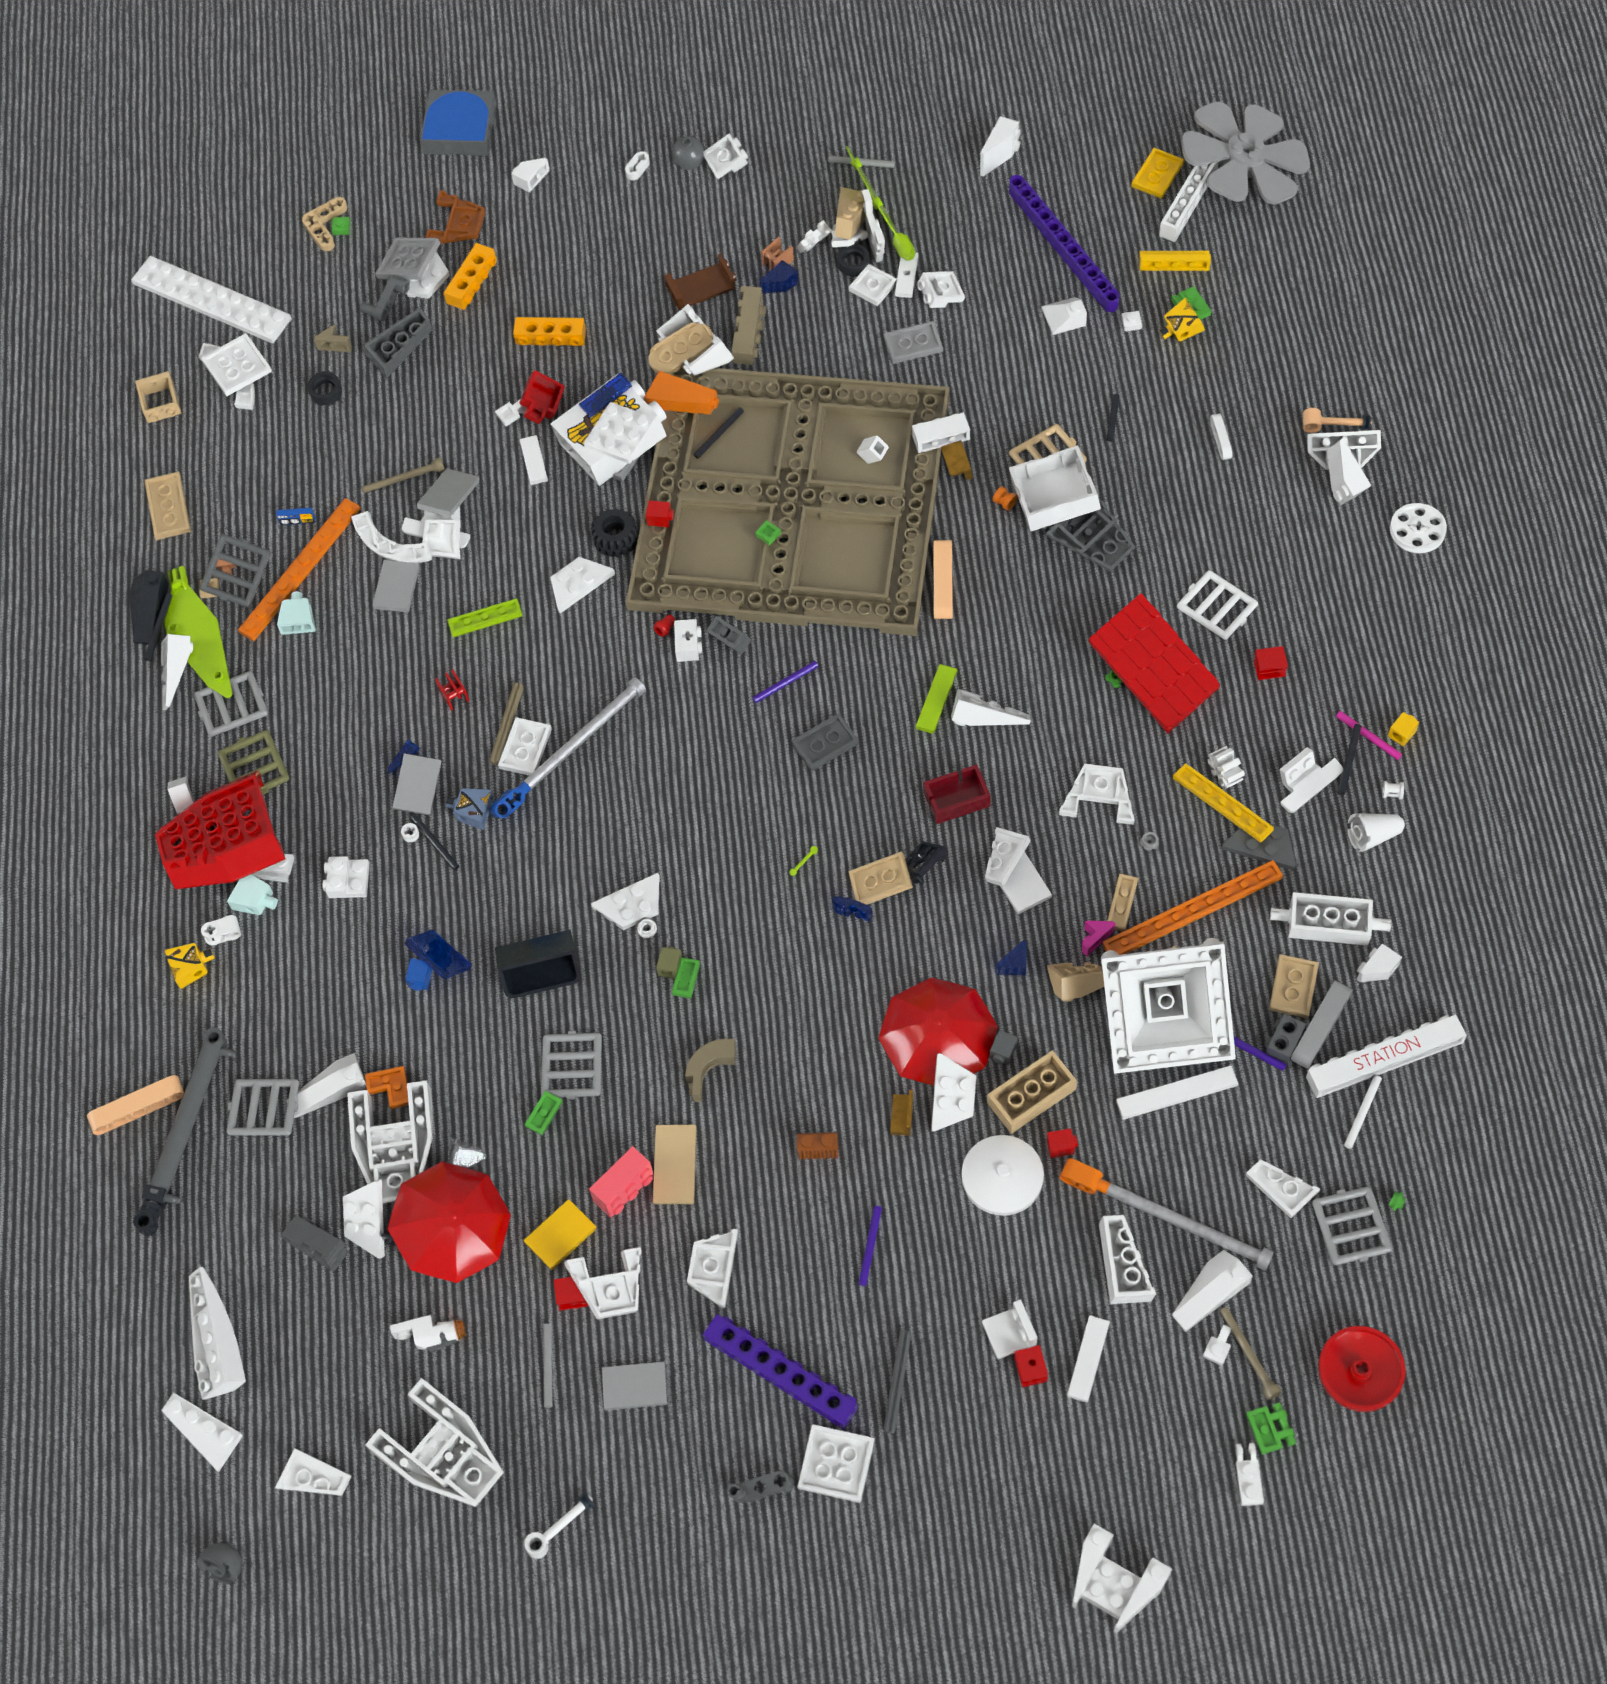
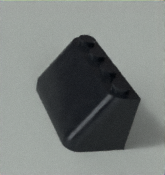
[495,929,581,998]

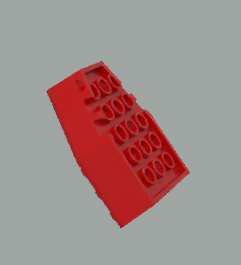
[155,770,286,889]

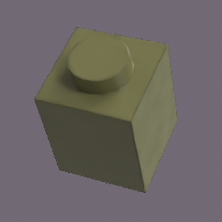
[656,947,682,979]

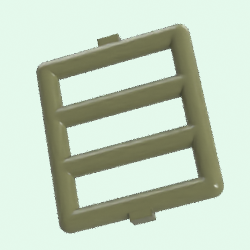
[218,730,289,795]

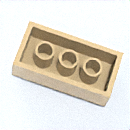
[987,1050,1077,1134]

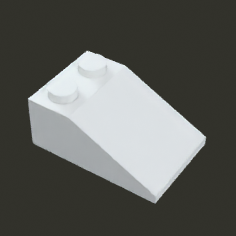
[980,116,1021,176]
[1327,439,1371,505]

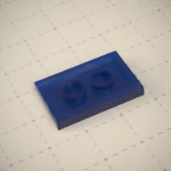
[404,929,472,980]

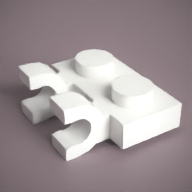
[797,220,832,253]

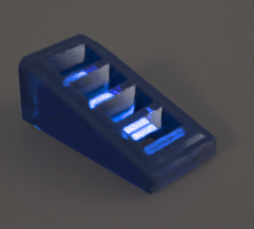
[385,740,420,774]

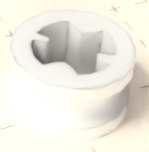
[401,823,419,842]

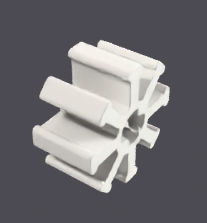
[1208,746,1244,789]

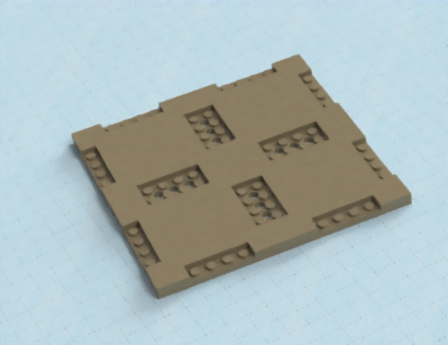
[626,367,950,636]

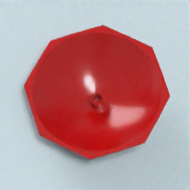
[878,977,998,1086]
[388,1162,511,1283]

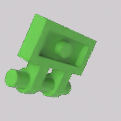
[1246,1403,1296,1455]

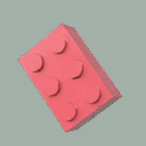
[589,1146,654,1218]

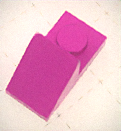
[1082,921,1116,957]

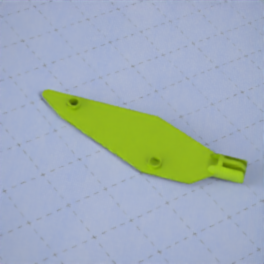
[846,146,916,261]
[164,566,233,698]

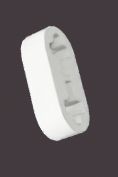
[625,151,649,180]

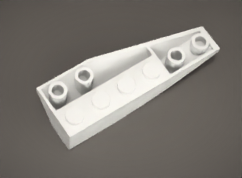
[189,1267,246,1400]

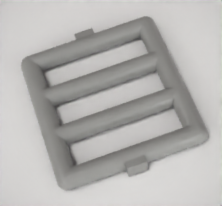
[194,671,268,737]
[541,1031,602,1100]
[227,1079,299,1136]
[1312,1187,1392,1265]

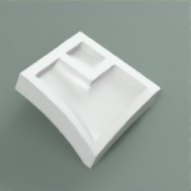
[422,519,461,559]

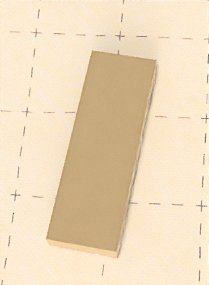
[1107,874,1138,932]

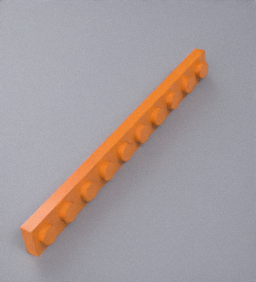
[238,498,361,641]
[1102,860,1283,955]

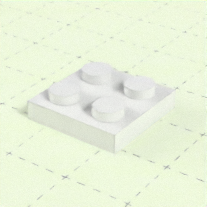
[849,264,897,306]

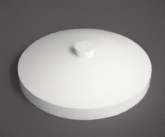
[962,1135,1044,1215]

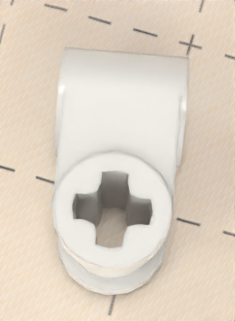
[201,915,241,946]

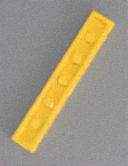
[1173,763,1274,843]

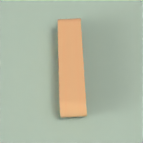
[934,540,952,619]
[87,1075,185,1135]

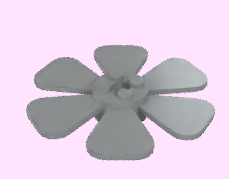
[1181,102,1310,204]

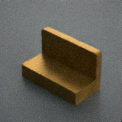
[941,440,973,480]
[890,1090,913,1136]

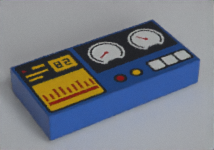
[276,508,316,525]

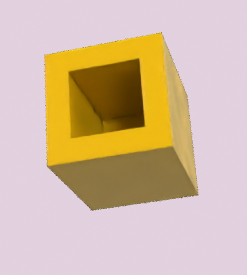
[1388,712,1419,747]

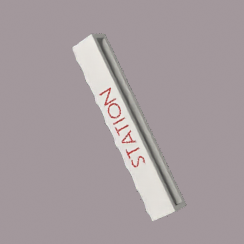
[1306,1015,1467,1098]

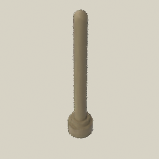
[362,457,445,493]
[1221,1307,1282,1400]

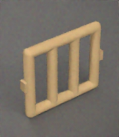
[1009,424,1087,465]

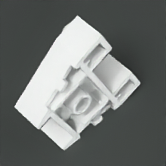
[1072,1524,1172,1633]

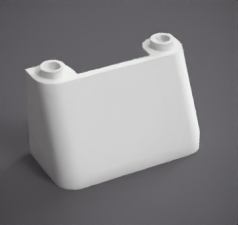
[656,304,734,376]

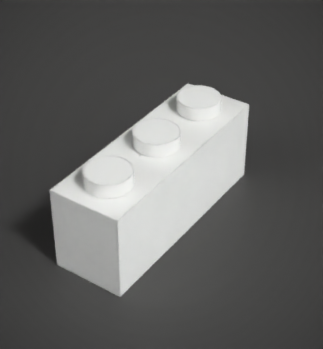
[912,412,970,453]

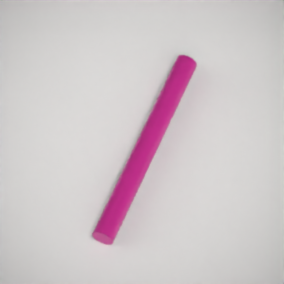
[1336,711,1402,760]

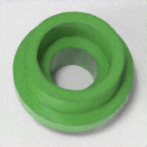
[1389,1191,1406,1211]

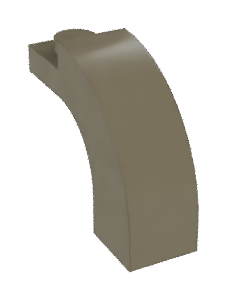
[685,1039,736,1102]

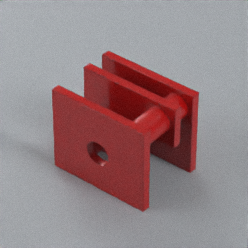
[1253,646,1288,680]
[435,670,469,711]
[554,1276,589,1311]
[1014,1345,1048,1388]

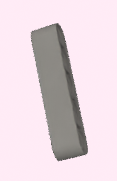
[1290,980,1353,1070]

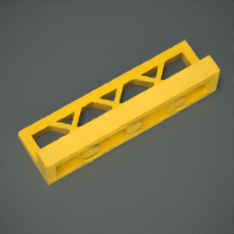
[1140,251,1211,271]

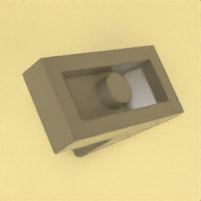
[314,325,352,352]

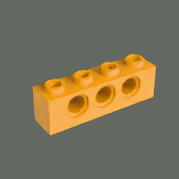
[444,243,497,310]
[513,317,586,346]

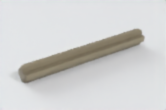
[490,683,523,766]

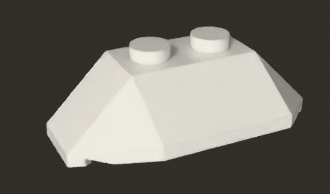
[1307,430,1381,470]

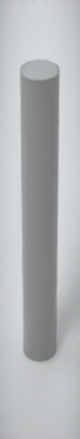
[828,156,895,168]
[543,1324,552,1408]

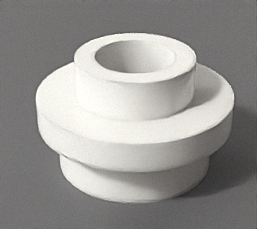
[637,919,657,938]

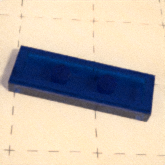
[579,373,632,418]

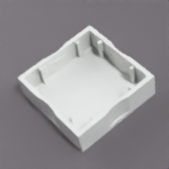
[1009,446,1101,531]

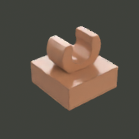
[216,559,237,575]

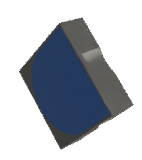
[420,90,497,156]

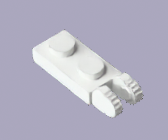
[1235,1443,1264,1506]

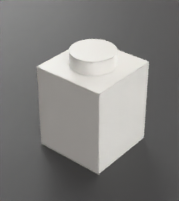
[856,435,889,464]

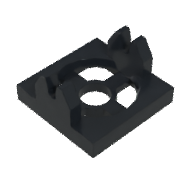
[905,841,947,885]

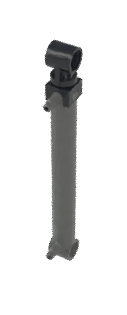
[133,1027,237,1236]

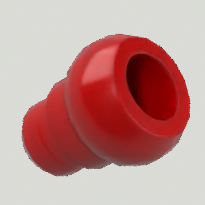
[654,615,676,637]

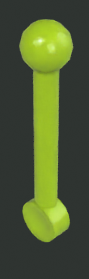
[789,846,818,876]

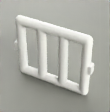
[1177,570,1258,640]

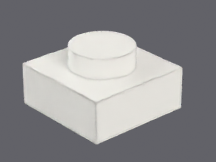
[1121,311,1142,331]

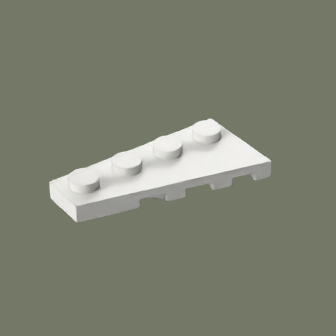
[161,1393,243,1472]

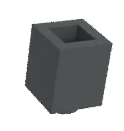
[990,1030,1018,1065]

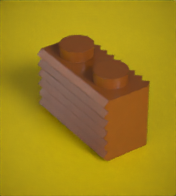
[797,1132,839,1160]

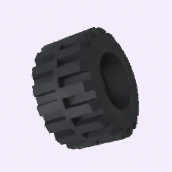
[591,507,638,557]

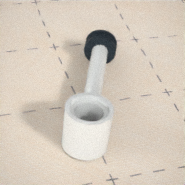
[524,1493,595,1559]

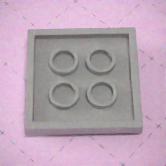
[375,238,440,280]

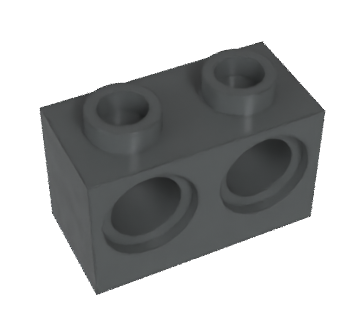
[706,616,752,655]
[1265,1014,1306,1065]

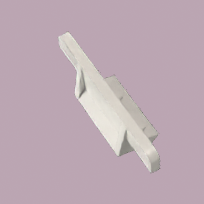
[402,506,470,549]
[1280,747,1343,813]

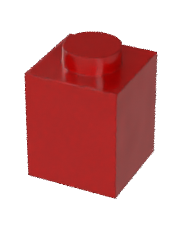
[646,500,674,527]
[1046,1128,1078,1158]

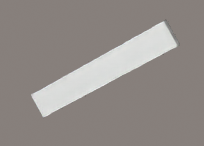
[1116,1066,1238,1120]

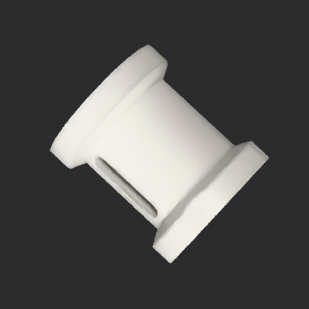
[1382,781,1404,799]

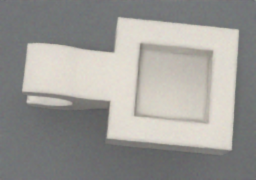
[495,399,526,426]
[1203,1325,1231,1366]

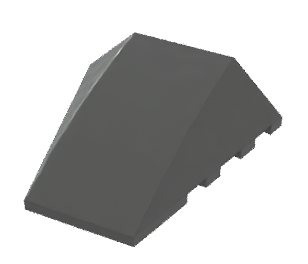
[1045,491,1136,572]

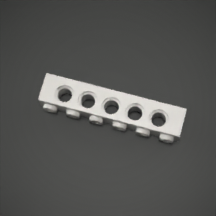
[1159,161,1219,242]

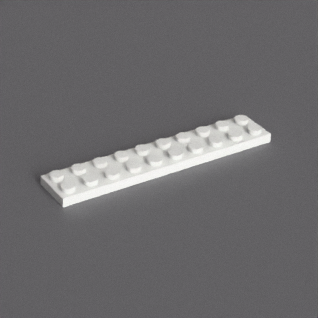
[131,256,291,344]

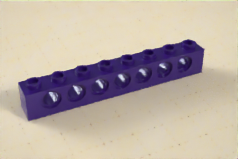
[703,1314,858,1430]

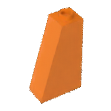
[644,371,719,414]

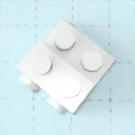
[704,134,748,179]
[917,271,965,308]
[323,857,369,898]

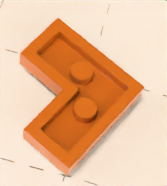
[365,1066,409,1109]

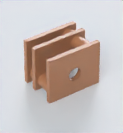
[761,237,794,275]

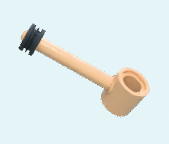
[1303,408,1372,433]

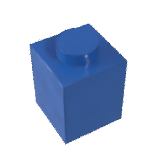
[405,958,433,991]

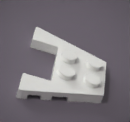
[862,189,885,262]
[1059,764,1134,825]
[564,1247,641,1319]

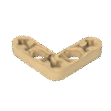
[302,197,347,251]

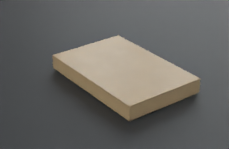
[848,851,913,907]
[1269,954,1319,1018]

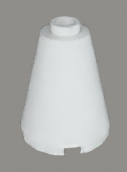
[1348,813,1405,852]

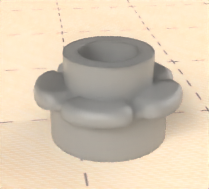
[1140,832,1159,851]

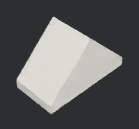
[167,777,194,815]

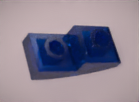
[832,896,873,922]

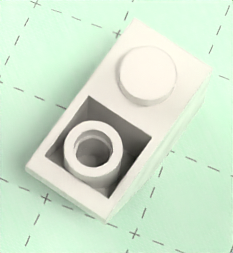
[1357,944,1402,982]

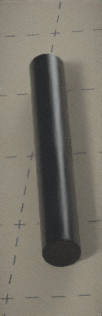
[1107,394,1120,442]

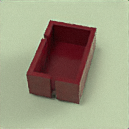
[923,764,991,824]

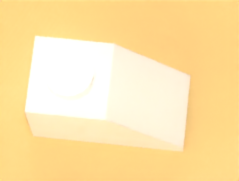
[511,158,550,193]

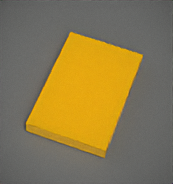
[1131,148,1184,199]
[523,1199,597,1271]

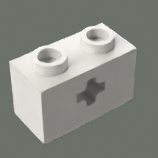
[674,619,702,662]

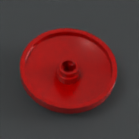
[1318,1326,1406,1412]

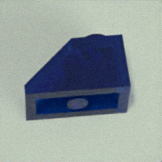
[759,260,798,294]

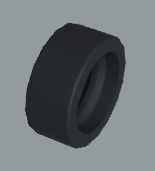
[837,243,870,277]
[307,371,342,406]

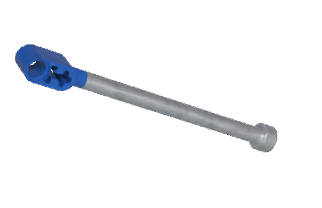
[489,677,646,818]

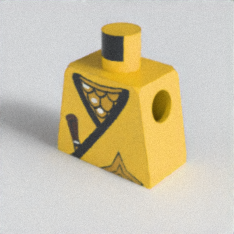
[1159,298,1205,341]
[164,943,215,989]

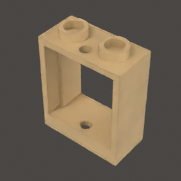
[135,371,182,423]

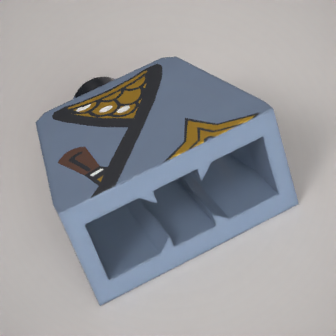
[446,789,494,830]

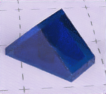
[995,940,1027,976]

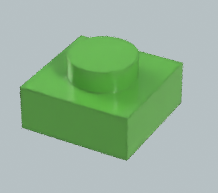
[332,217,351,235]
[755,520,781,545]

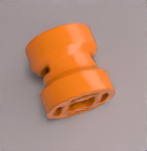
[992,486,1018,511]

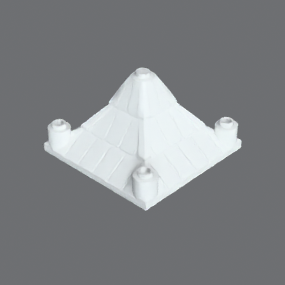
[1101,938,1236,1074]

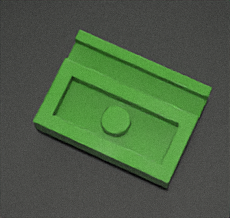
[1172,286,1211,320]

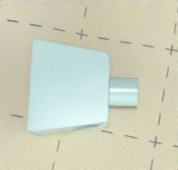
[277,592,316,635]
[227,874,278,915]

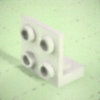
[982,1300,1037,1359]

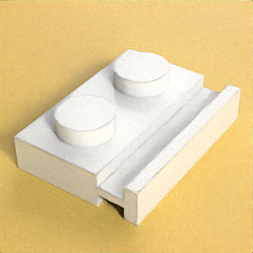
[252,854,294,883]

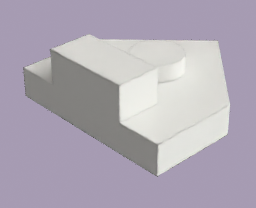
[831,224,868,248]

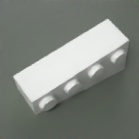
[1099,1215,1156,1304]

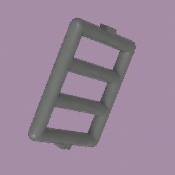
[200,534,271,607]

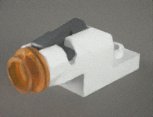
[390,1315,466,1353]

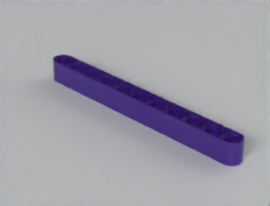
[1009,175,1119,312]

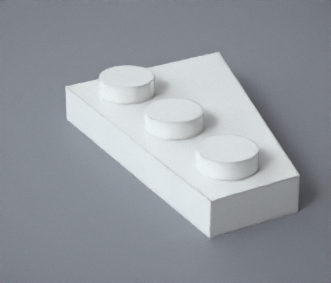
[985,827,1030,887]
[1246,1160,1320,1218]
[275,1448,351,1496]

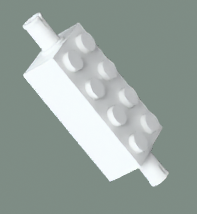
[1270,892,1391,945]

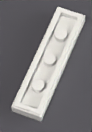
[1067,1315,1110,1403]

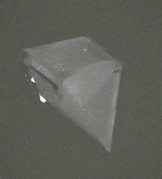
[447,1137,487,1168]

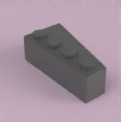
[364,308,432,379]

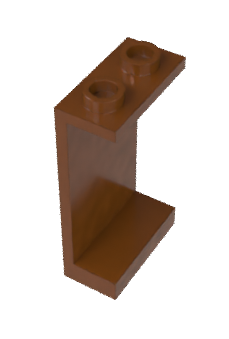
[664,253,736,311]

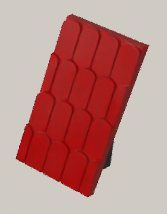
[1088,593,1220,734]

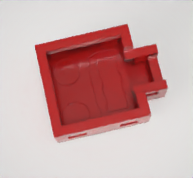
[519,370,565,424]

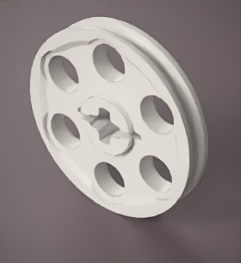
[1390,503,1447,553]

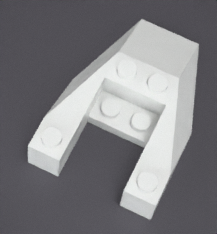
[347,1080,433,1203]
[366,1378,504,1507]

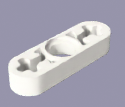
[1210,414,1232,460]

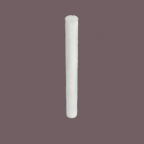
[1344,1075,1382,1149]

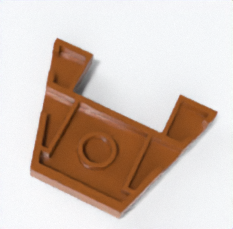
[425,190,486,244]

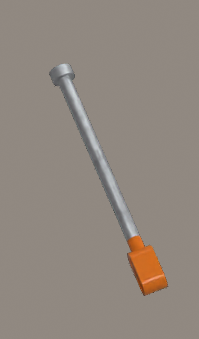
[1059,1158,1274,1271]

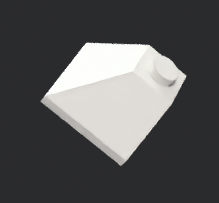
[1042,297,1087,335]

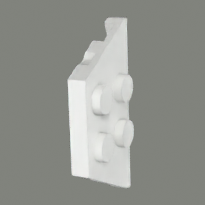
[399,252,450,299]
[551,557,615,613]
[591,873,660,930]
[931,1053,976,1132]
[343,1179,385,1258]
[687,1229,738,1308]

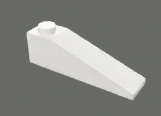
[161,634,193,710]

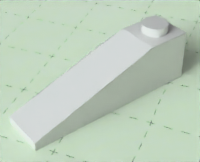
[951,689,1031,726]
[286,1053,367,1118]
[1172,1250,1253,1332]

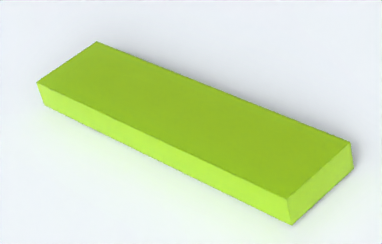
[447,598,523,637]
[916,664,957,734]

